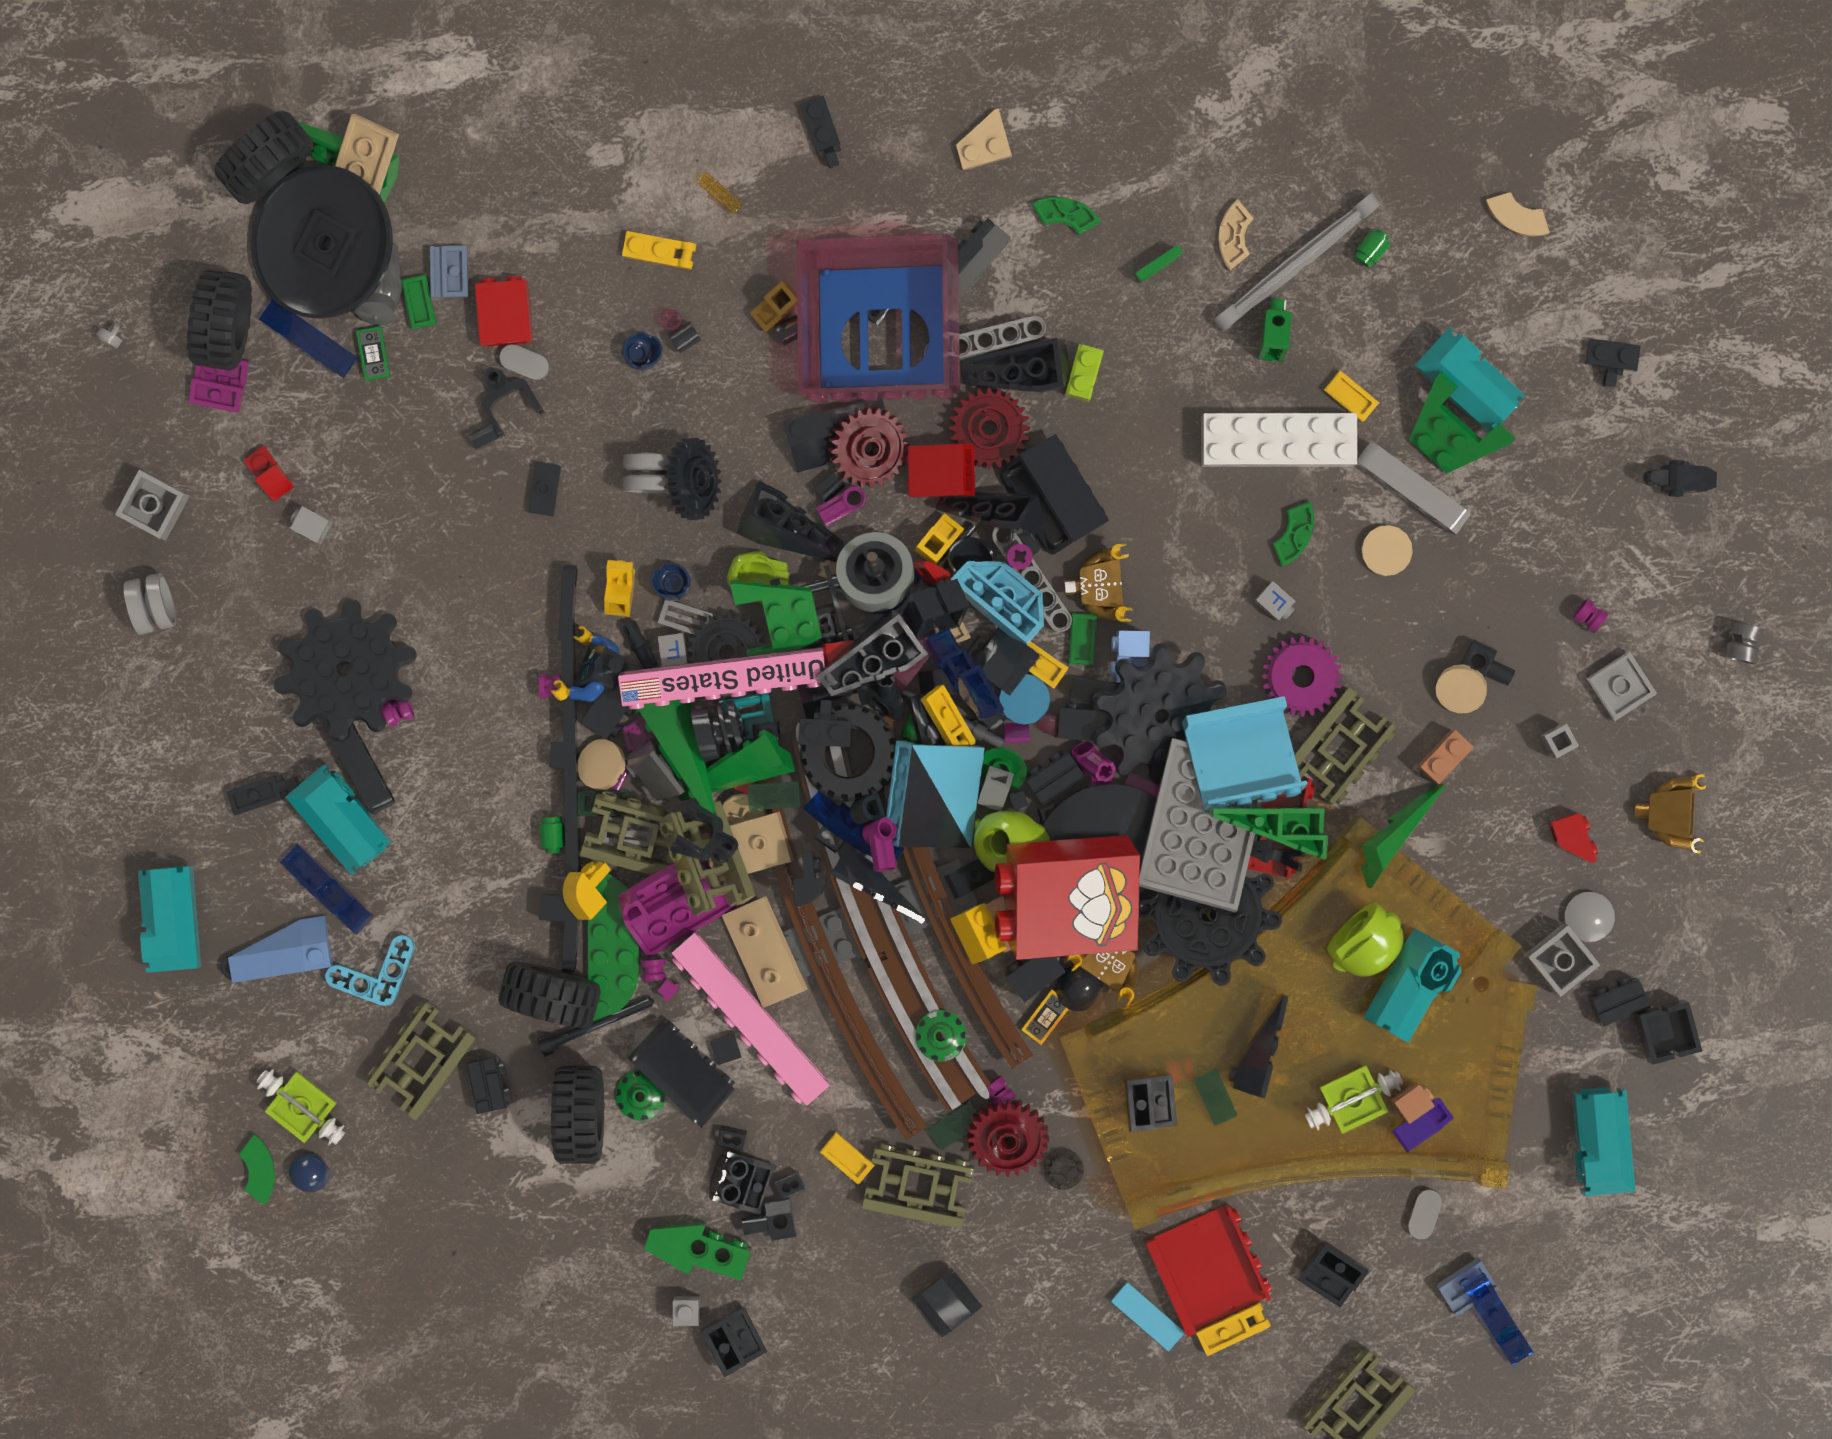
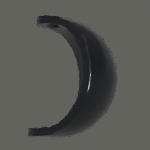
[948,537,995,575]
[1056,967,1103,1012]

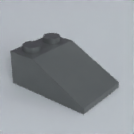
[625,739,685,801]

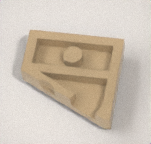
[956,108,1012,171]

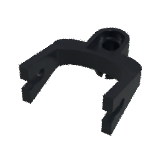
[482,368,545,438]
[669,800,739,863]
[1250,834,1305,872]

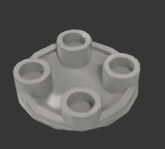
[1564,892,1615,942]

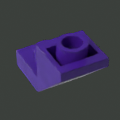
[1392,1097,1454,1152]

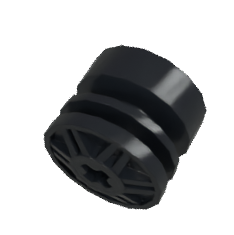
[691,700,747,762]

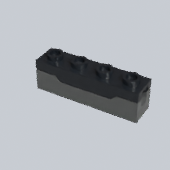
[940,218,1011,312]

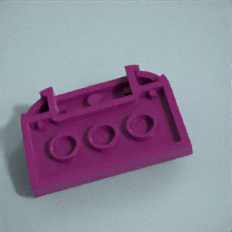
[618,859,736,958]

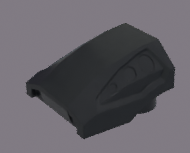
[969,627,1040,696]
[709,1150,777,1215]
[911,1267,982,1337]

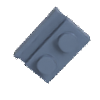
[430,246,469,298]
[1436,1258,1498,1317]

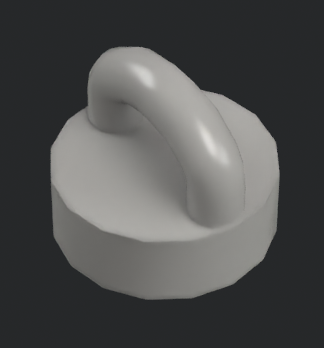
[96,323,122,349]

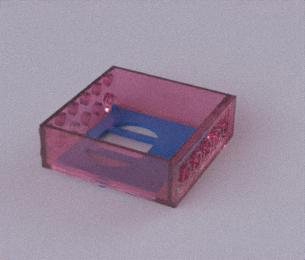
[796,234,960,403]

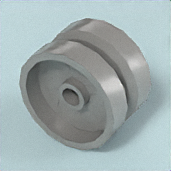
[623,452,670,493]
[124,573,176,635]

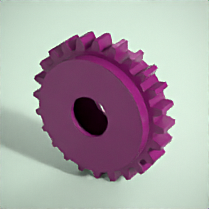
[1261,636,1343,717]

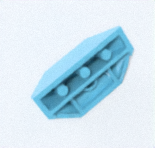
[950,561,1044,644]

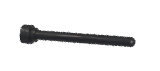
[537,997,654,1057]

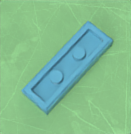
[1111,1281,1185,1352]

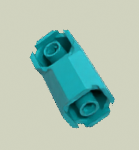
[1413,327,1525,434]
[286,764,393,875]
[138,866,202,973]
[1364,928,1462,1043]
[1572,1088,1636,1196]

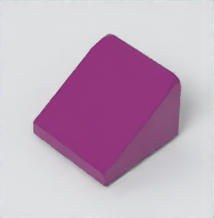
[1004,723,1030,743]

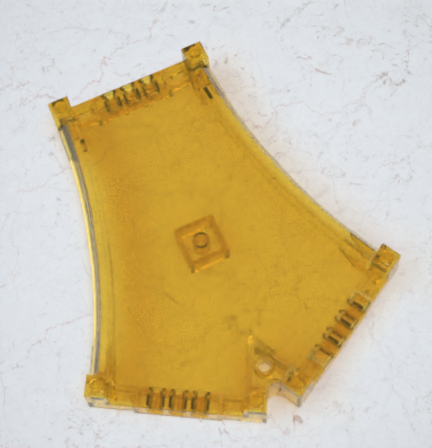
[1058,816,1537,1230]

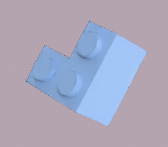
[1111,631,1150,683]

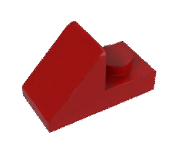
[244,446,295,502]

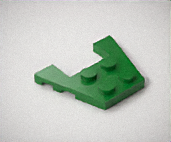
[1409,371,1515,473]
[730,580,822,657]

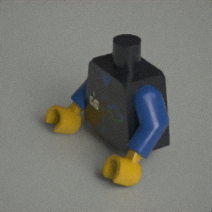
[551,626,625,702]

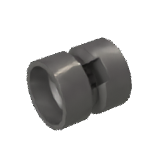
[1724,622,1765,664]

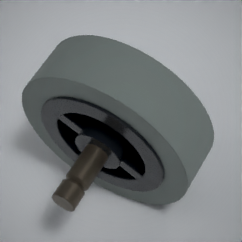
[836,532,914,612]

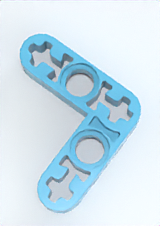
[325,935,415,1006]

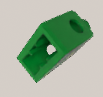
[1258,298,1292,363]

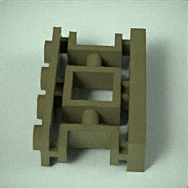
[1294,687,1396,805]
[580,791,696,875]
[659,801,756,916]
[367,1001,478,1121]
[862,1143,974,1229]
[1301,1347,1416,1439]

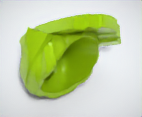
[727,551,790,605]

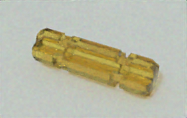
[698,173,743,214]

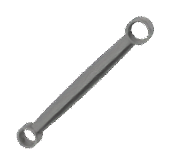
[1214,193,1382,332]

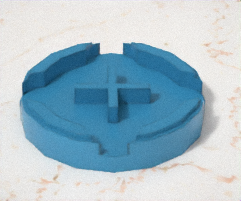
[999,674,1050,725]

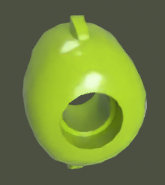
[974,810,1050,872]
[1327,902,1403,977]

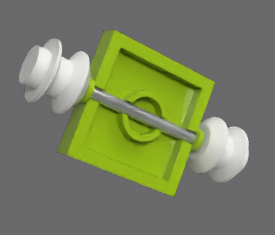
[1305,1065,1404,1134]
[256,1069,345,1146]

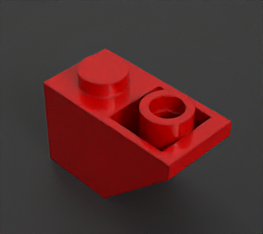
[1548,812,1598,863]

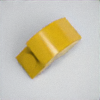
[914,513,964,564]
[604,560,635,617]
[563,862,611,920]

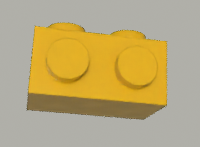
[950,903,1007,965]

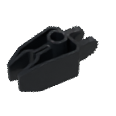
[1643,460,1717,497]

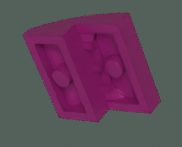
[189,359,250,413]

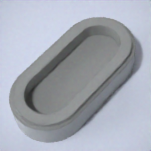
[500,345,549,380]
[1407,1189,1442,1239]

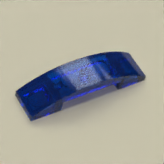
[1462,1272,1534,1366]

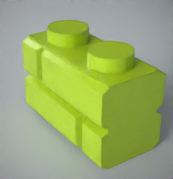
[1065,344,1104,402]

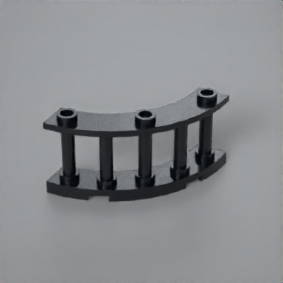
[770,565,868,719]

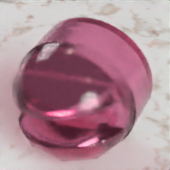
[661,310,682,330]
[1039,714,1058,735]

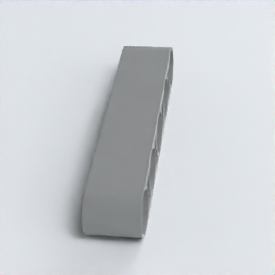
[924,316,1046,363]
[1357,442,1471,535]
[992,528,1072,632]

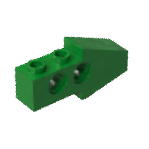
[644,1222,752,1280]

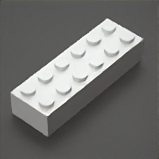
[1201,413,1357,467]

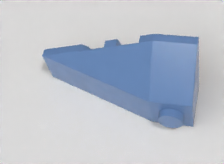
[228,915,334,983]

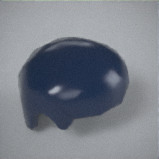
[622,332,663,371]
[650,563,691,601]
[289,1153,330,1193]

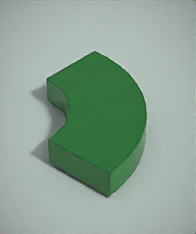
[1031,197,1101,235]
[1272,501,1314,567]
[239,1134,276,1206]

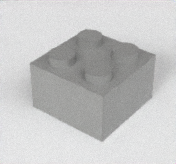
[115,470,190,540]
[1523,924,1600,997]

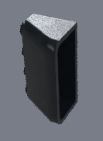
[1000,434,1109,555]
[627,1020,735,1128]

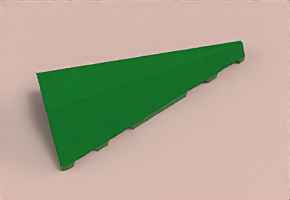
[297,121,400,204]
[634,699,716,814]
[677,729,795,801]
[1361,784,1445,888]
[1209,807,1328,859]

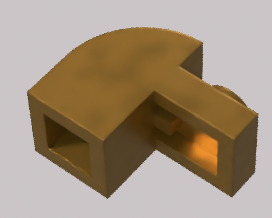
[750,280,803,333]

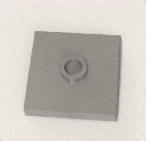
[1586,651,1657,721]

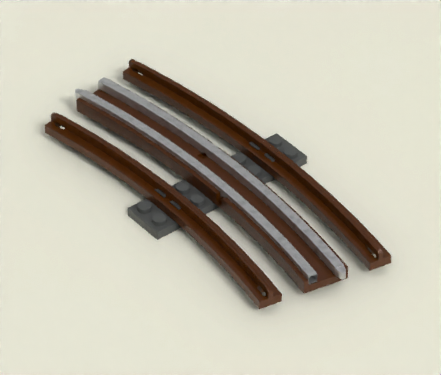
[751,716,1033,1141]

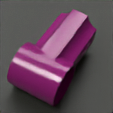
[816,487,867,527]
[1072,741,1116,782]
[863,817,897,872]

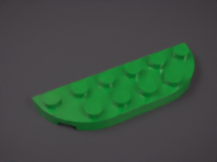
[588,873,640,1021]

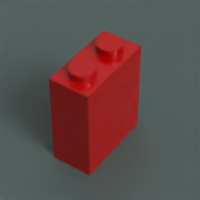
[475,276,533,347]
[906,444,975,498]

